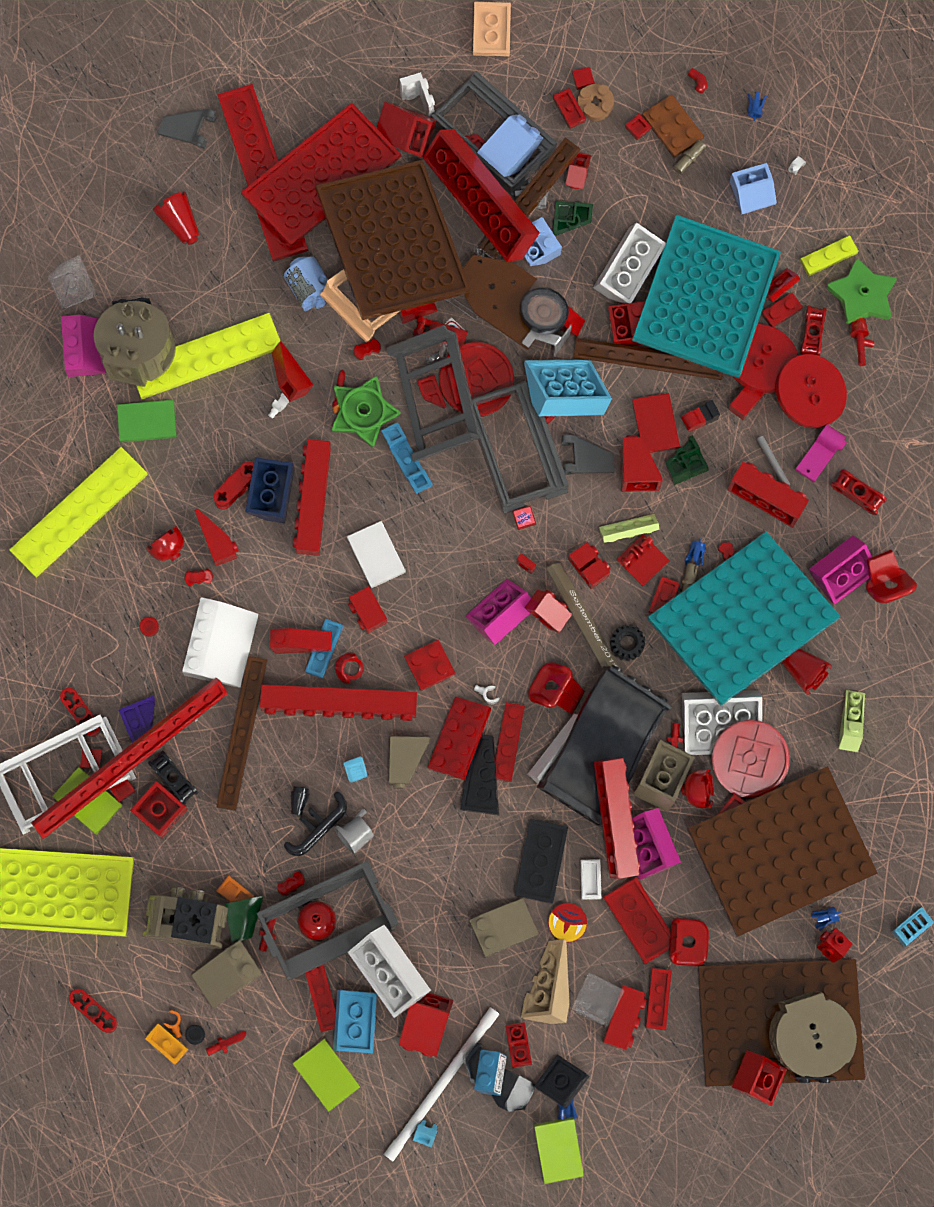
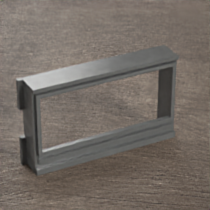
[431,71,557,197]
[472,381,568,514]
[257,861,399,981]

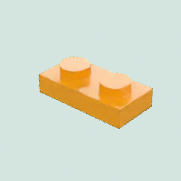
[145,1024,189,1065]

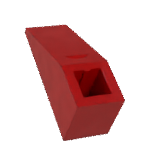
[272,341,313,402]

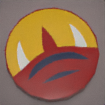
[548,903,587,943]

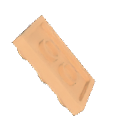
[473,2,511,56]

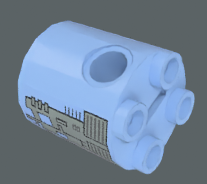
[284,257,329,311]

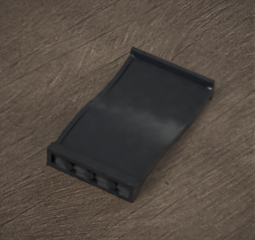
[537,665,672,827]

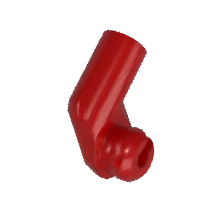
[688,68,708,93]

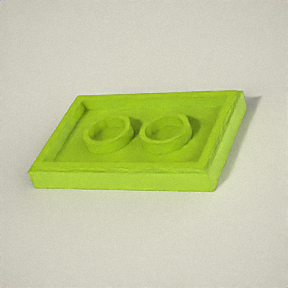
[52,767,123,835]
[292,1039,360,1112]
[534,1117,584,1184]

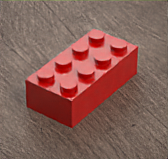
[728,462,809,528]

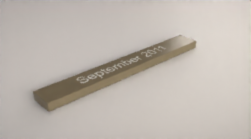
[547,563,623,674]

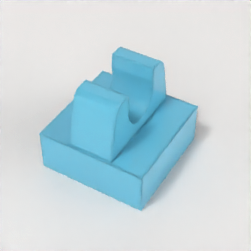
[413,1120,437,1147]

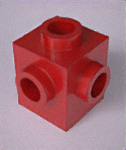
[816,928,853,963]

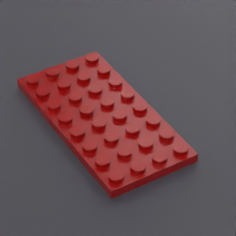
[241,103,401,247]

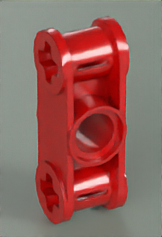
[800,305,827,356]
[213,461,254,510]
[830,469,887,516]

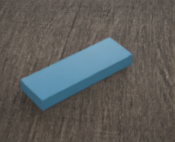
[305,618,344,679]

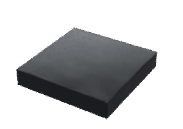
[534,1054,589,1109]

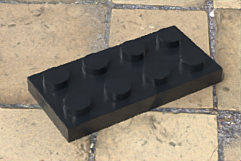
[514,819,568,904]

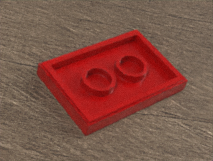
[632,393,680,453]

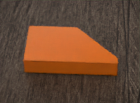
[216,876,255,902]

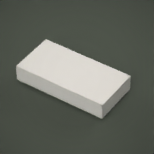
[580,859,601,900]

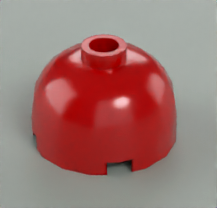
[146,526,184,562]
[681,769,714,808]
[297,901,337,941]

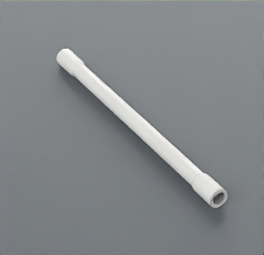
[384,1007,499,1161]

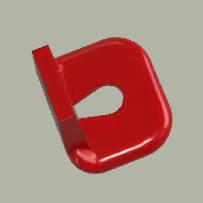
[866,550,917,603]
[528,662,585,714]
[670,918,709,967]

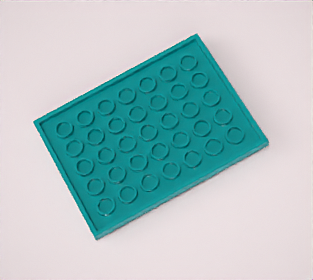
[632,215,781,378]
[647,531,840,706]

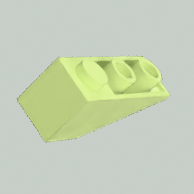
[839,690,865,752]

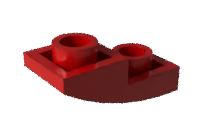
[505,1022,532,1068]

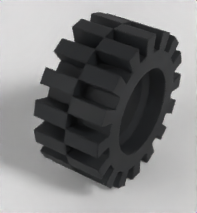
[610,624,645,661]

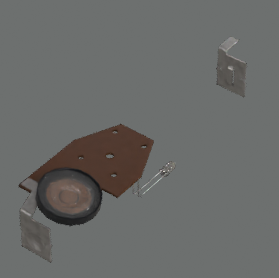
[445,246,572,358]

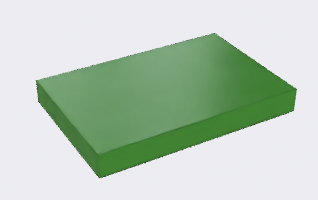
[117,400,177,443]

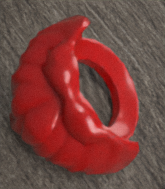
[334,652,364,684]

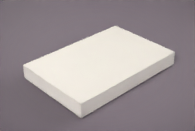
[347,521,406,588]

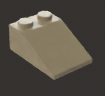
[633,740,695,812]
[469,898,539,958]
[192,940,263,1008]

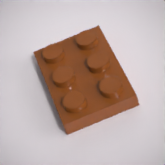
[642,94,704,158]

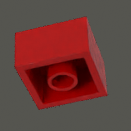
[130,781,188,839]

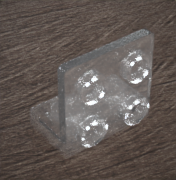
[570,973,624,1027]

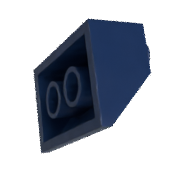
[245,457,295,523]

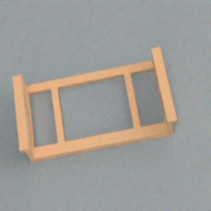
[320,269,400,342]

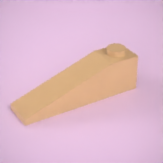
[521,939,569,1024]

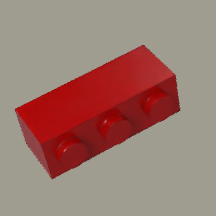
[603,985,647,1051]

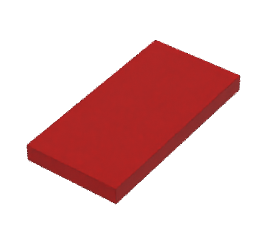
[603,877,671,965]

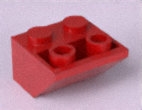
[608,301,645,346]

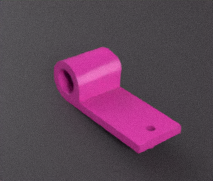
[795,424,847,483]

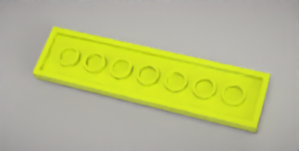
[136,313,280,399]
[9,447,148,578]

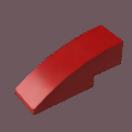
[728,387,766,420]

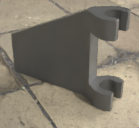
[158,109,217,149]
[561,435,615,475]

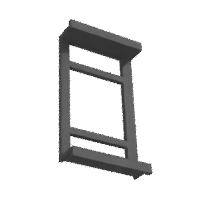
[386,325,481,462]

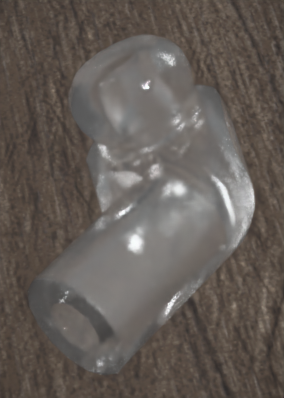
[425,342,448,364]

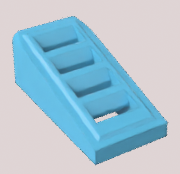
[343,756,367,783]
[891,907,934,947]

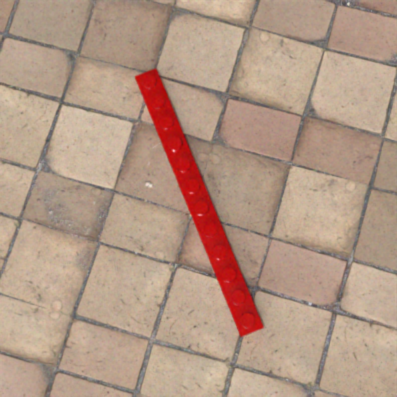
[31,678,228,839]

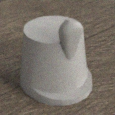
[334,809,374,854]

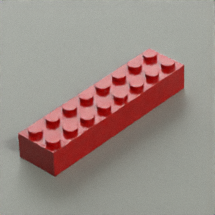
[422,129,540,262]

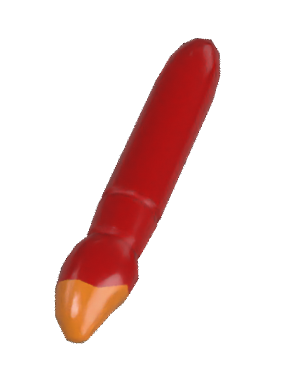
[332,370,345,414]

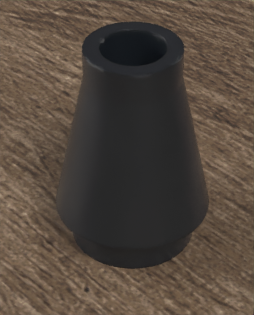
[291,786,310,815]

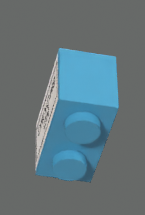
[474,1050,507,1096]

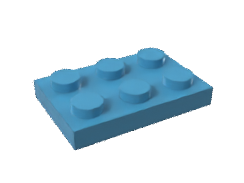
[333,990,377,1054]

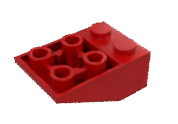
[377,101,437,157]

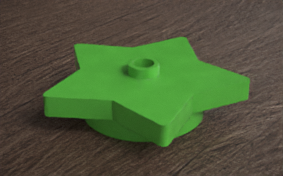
[826,259,897,324]
[331,376,401,447]

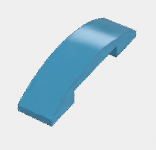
[381,422,433,494]

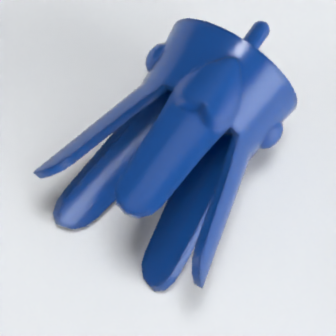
[748,92,767,121]
[684,538,706,567]
[811,906,841,931]
[557,1099,578,1120]

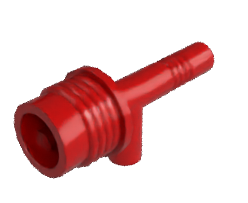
[850,318,874,366]

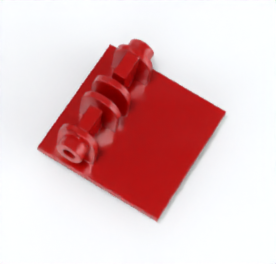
[616,534,670,587]

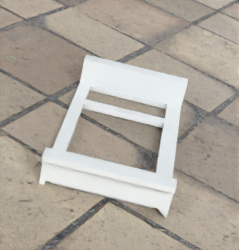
[0,715,136,835]

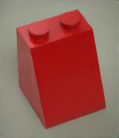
[620,435,663,492]
[399,993,454,1057]

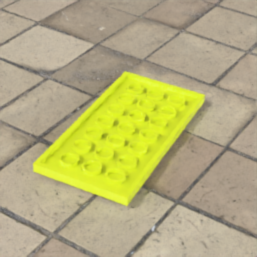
[0,848,134,937]

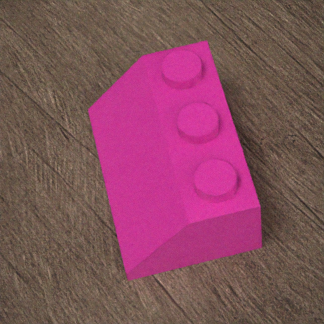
[61,315,106,377]
[809,536,872,605]
[465,579,531,645]
[632,808,681,880]

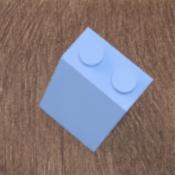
[477,114,544,177]

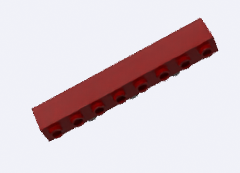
[260,685,417,721]

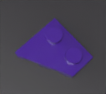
[119,696,155,743]

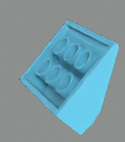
[524,360,612,416]

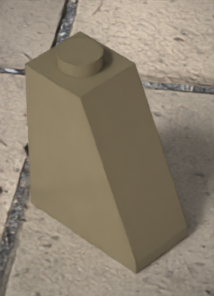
[389,736,429,789]

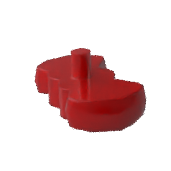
[354,339,381,360]
[718,542,734,561]
[184,568,213,586]
[277,872,305,896]

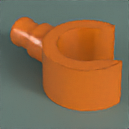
[164,1010,182,1038]

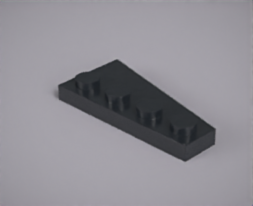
[460,734,499,816]

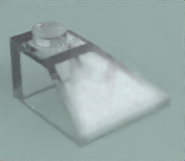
[48,255,97,310]

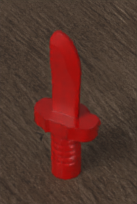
[666,723,684,748]
[259,918,277,952]
[205,1031,246,1056]

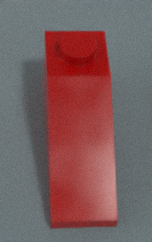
[194,509,239,566]
[270,628,332,654]

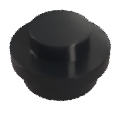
[185,1025,205,1045]

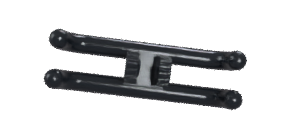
[284,791,347,856]

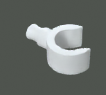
[788,156,806,175]
[268,393,289,418]
[474,685,500,705]

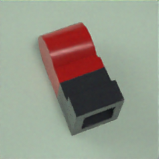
[681,400,720,432]

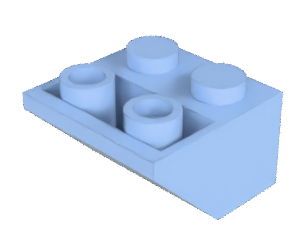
[729,163,777,215]
[524,217,562,266]

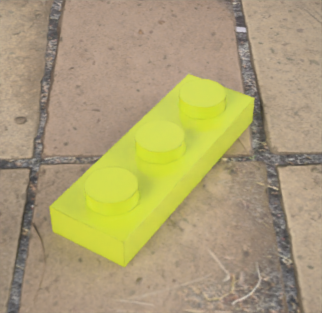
[800,236,858,277]

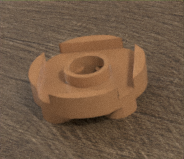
[577,84,614,121]

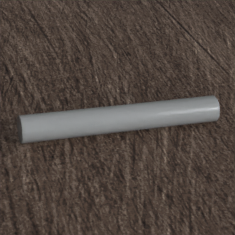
[757,436,790,486]

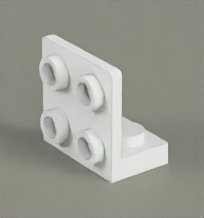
[400,72,435,117]

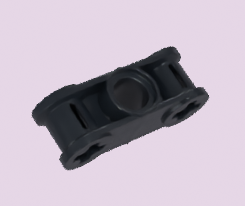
[148,750,199,805]

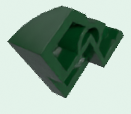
[553,201,593,236]
[666,435,709,485]
[224,895,263,943]

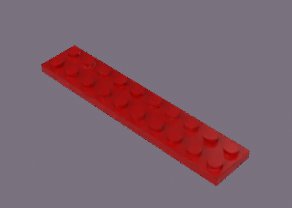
[217,84,308,262]

